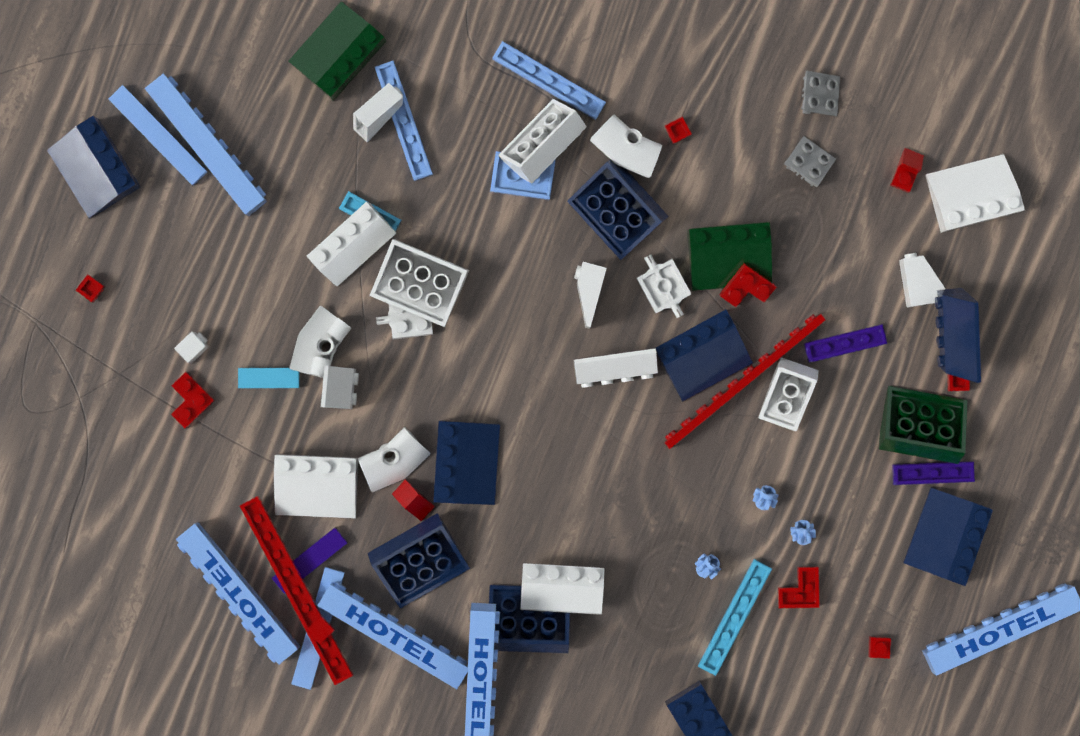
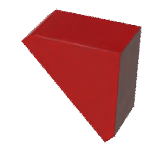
[392,479,435,521]

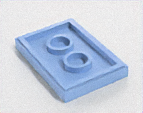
[490,151,555,200]

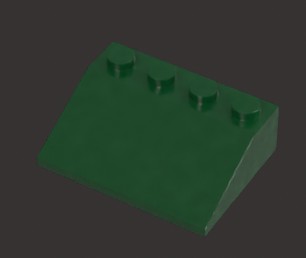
[288,2,386,101]
[687,222,772,291]
[879,386,968,464]

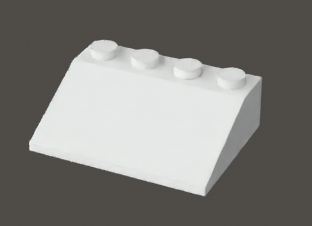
[926,154,1025,233]
[370,239,469,327]
[274,454,358,518]

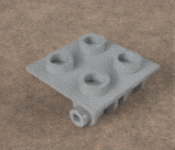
[801,71,840,116]
[784,136,836,187]

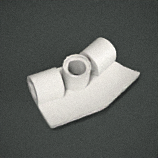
[590,114,662,178]
[290,306,351,378]
[357,427,431,492]

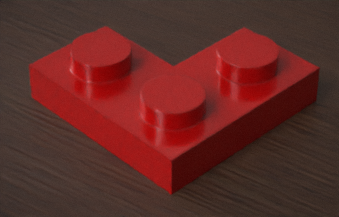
[719,263,777,307]
[171,372,215,429]
[778,566,820,609]

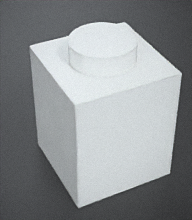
[174,332,209,363]

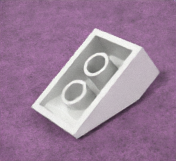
[574,262,607,329]
[758,357,819,431]
[321,366,359,409]

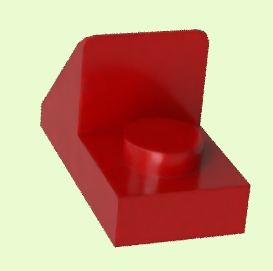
[890,148,924,193]

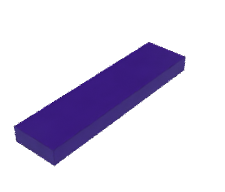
[804,324,887,363]
[892,462,975,485]
[272,527,348,594]

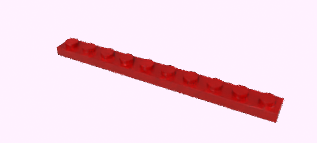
[663,314,826,449]
[240,496,354,685]

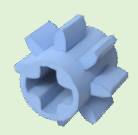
[752,485,779,510]
[790,520,816,545]
[695,553,721,579]

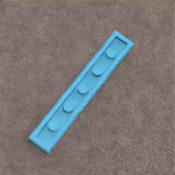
[698,559,772,676]

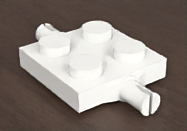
[636,254,691,318]
[376,304,433,340]

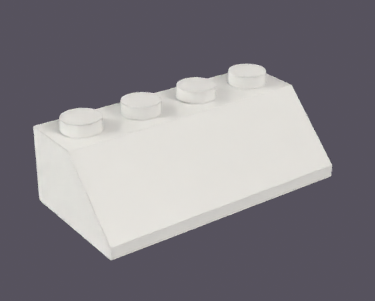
[498,99,587,184]
[307,202,396,287]
[574,348,658,388]
[520,563,604,615]

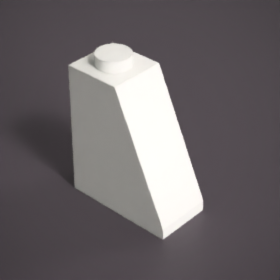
[353,83,403,142]
[899,253,945,308]

